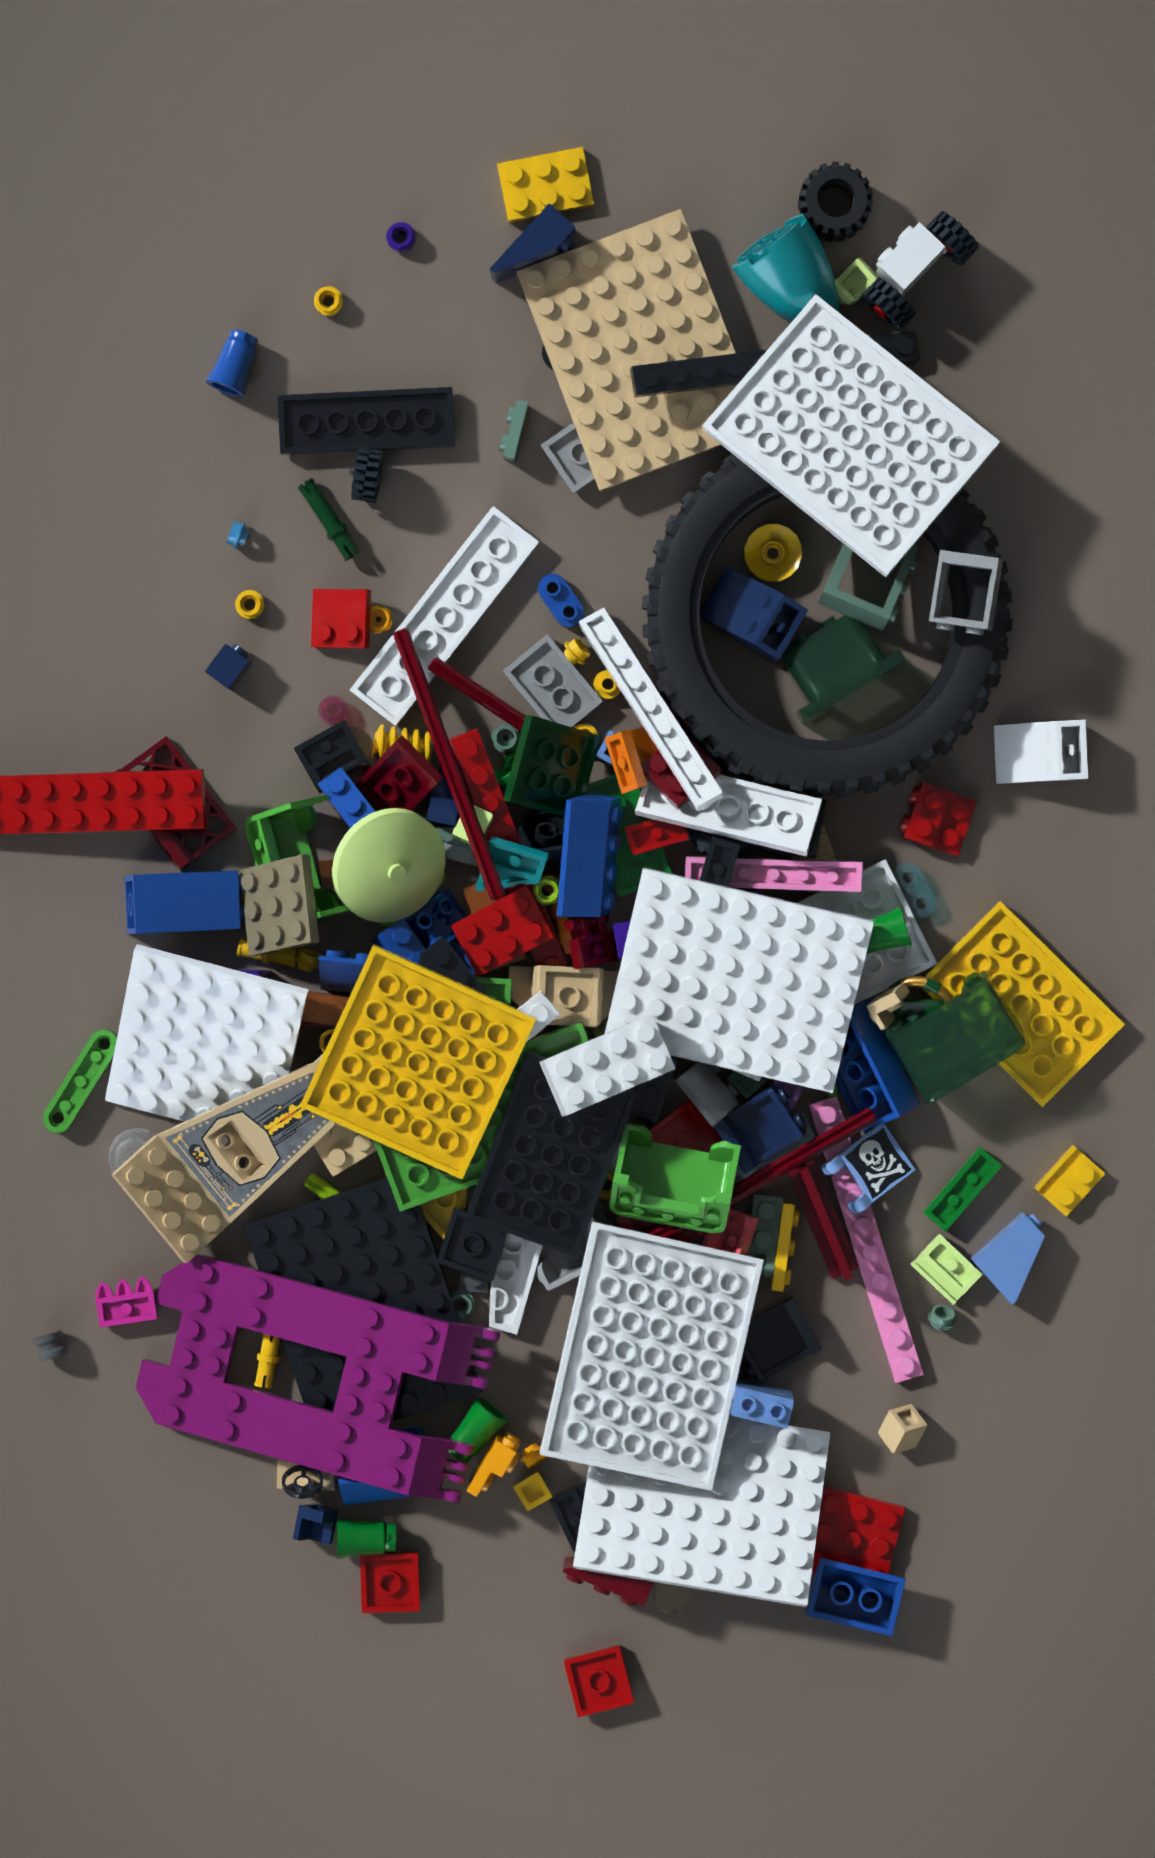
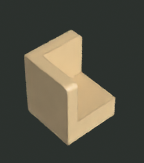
[878,1404,928,1454]

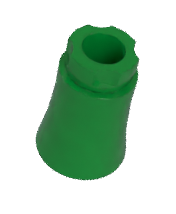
[866,907,912,955]
[450,1396,508,1463]
[337,1518,396,1559]

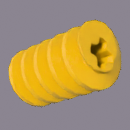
[372,724,433,764]

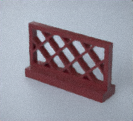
[115,736,237,872]
[788,1159,859,1281]

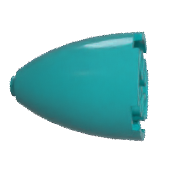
[731,214,839,323]

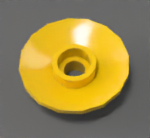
[744,524,802,582]

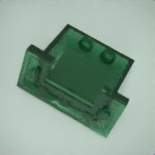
[780,615,906,724]

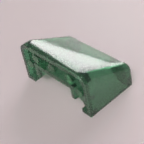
[885,970,1026,1103]

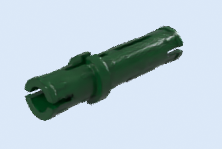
[298,478,361,561]

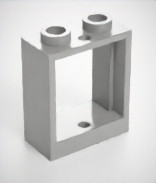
[929,550,1003,635]

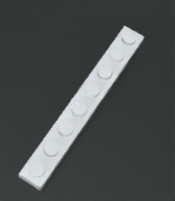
[579,608,723,811]

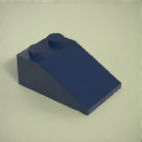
[490,203,576,283]

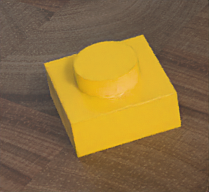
[513,1471,553,1512]

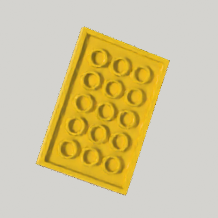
[921,901,1125,1107]

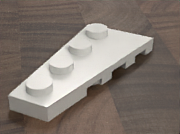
[489,1233,543,1335]

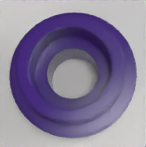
[386,222,416,252]

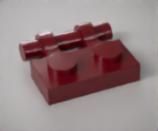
[564,914,619,969]

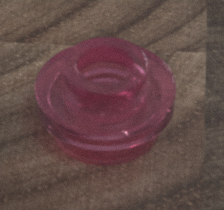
[318,696,348,725]

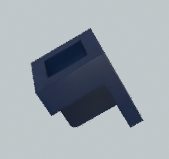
[293,1503,339,1544]

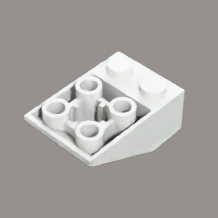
[993,720,1088,784]

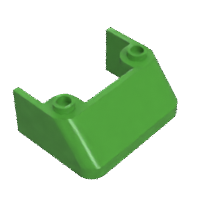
[245,794,350,919]

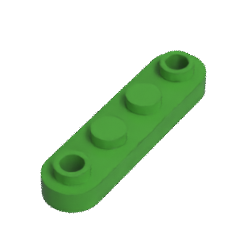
[43,1029,117,1133]

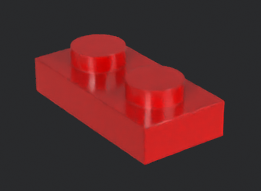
[624,819,689,855]

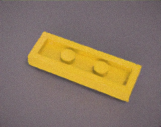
[770,1201,799,1292]

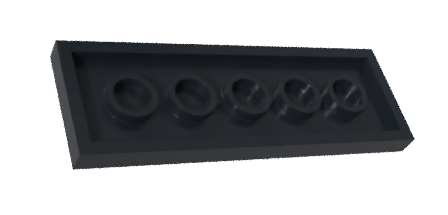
[277,387,456,455]

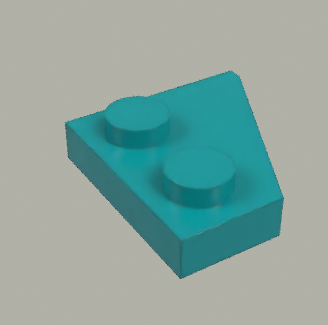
[475,836,548,891]

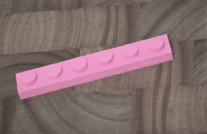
[685,856,863,892]

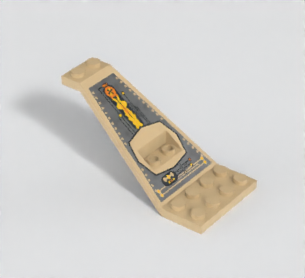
[111,1053,336,1263]

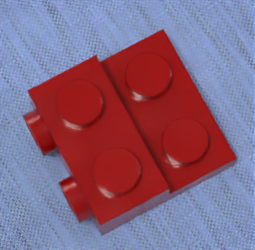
[900,782,977,856]

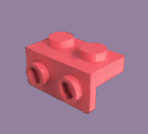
[701,1207,759,1256]

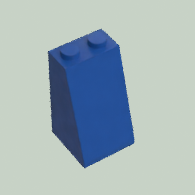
[124,870,245,934]

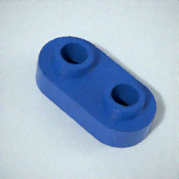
[538,574,584,628]

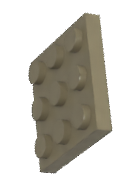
[240,854,319,956]

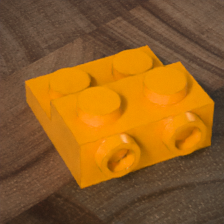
[466,1432,521,1497]

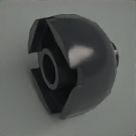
[517,810,565,867]

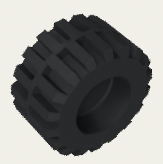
[798,162,873,242]

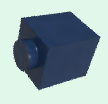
[205,643,252,691]

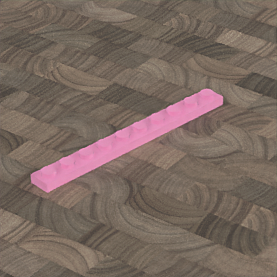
[809,1096,923,1383]

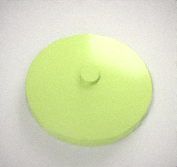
[332,808,446,923]

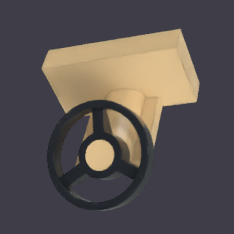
[276,1459,336,1499]

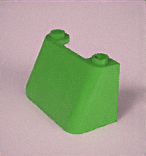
[609,1124,741,1233]

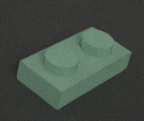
[499,399,529,462]

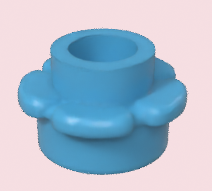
[226,521,250,549]

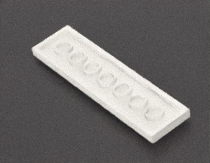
[350,506,539,726]

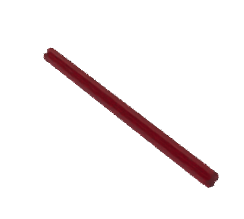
[393,628,505,900]
[648,1108,877,1239]

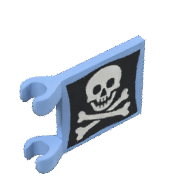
[821,1123,915,1214]

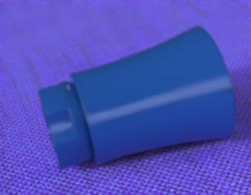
[205,329,258,397]

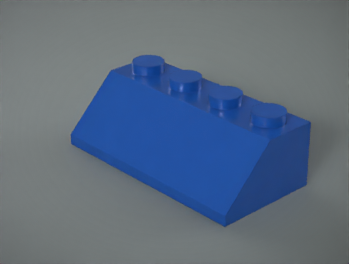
[557,793,623,917]
[836,1000,921,1132]

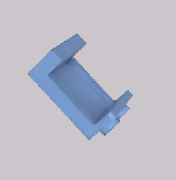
[730,1378,794,1428]

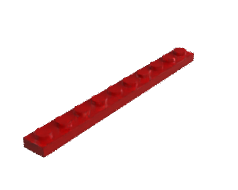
[450,728,569,967]

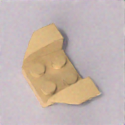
[508,965,619,1027]

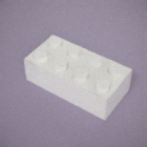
[539,1014,675,1117]

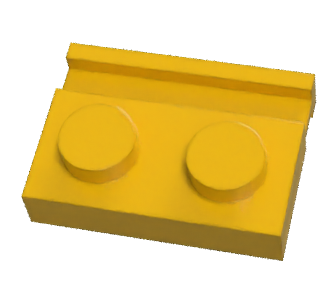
[1034,1145,1105,1217]

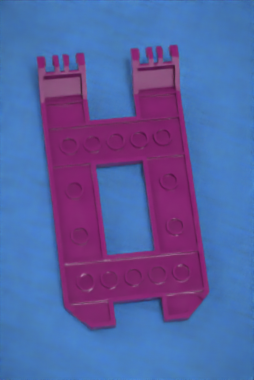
[135,1254,501,1503]

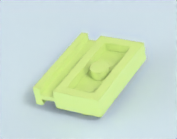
[910,1233,983,1305]

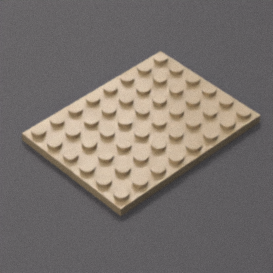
[516,209,737,492]

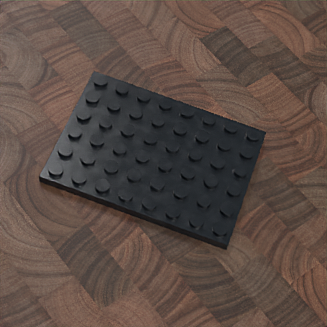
[244,1177,484,1421]

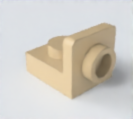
[866,982,910,1030]

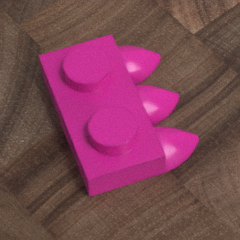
[95,1276,159,1328]

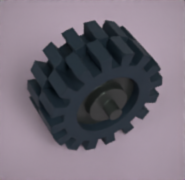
[350,447,385,503]

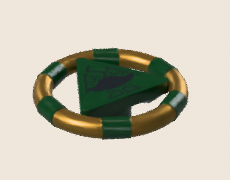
[884,976,961,1057]

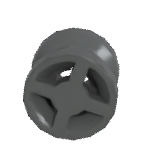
[33,1330,68,1362]

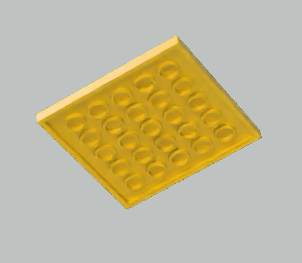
[300,944,536,1179]

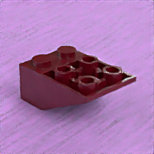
[562,1556,654,1607]

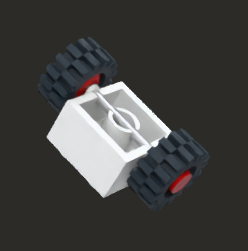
[862,211,979,331]

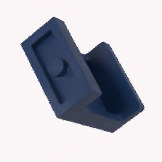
[714,1084,807,1174]

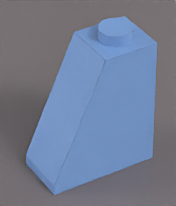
[970,1212,1045,1305]

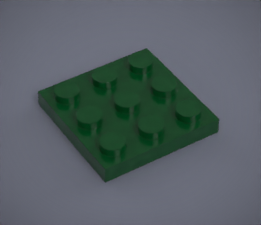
[503,714,601,817]

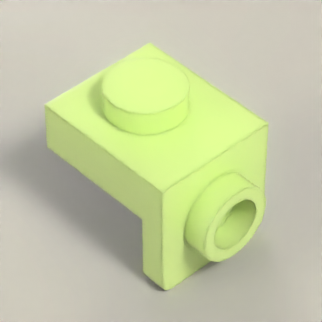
[835,257,878,305]

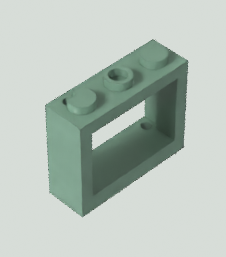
[818,543,920,631]

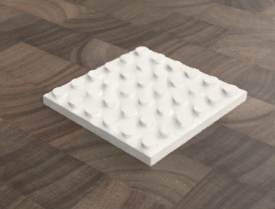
[105,944,309,1122]

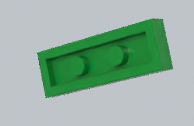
[923,1146,1002,1232]

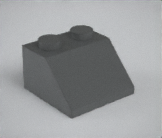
[675,1061,740,1127]

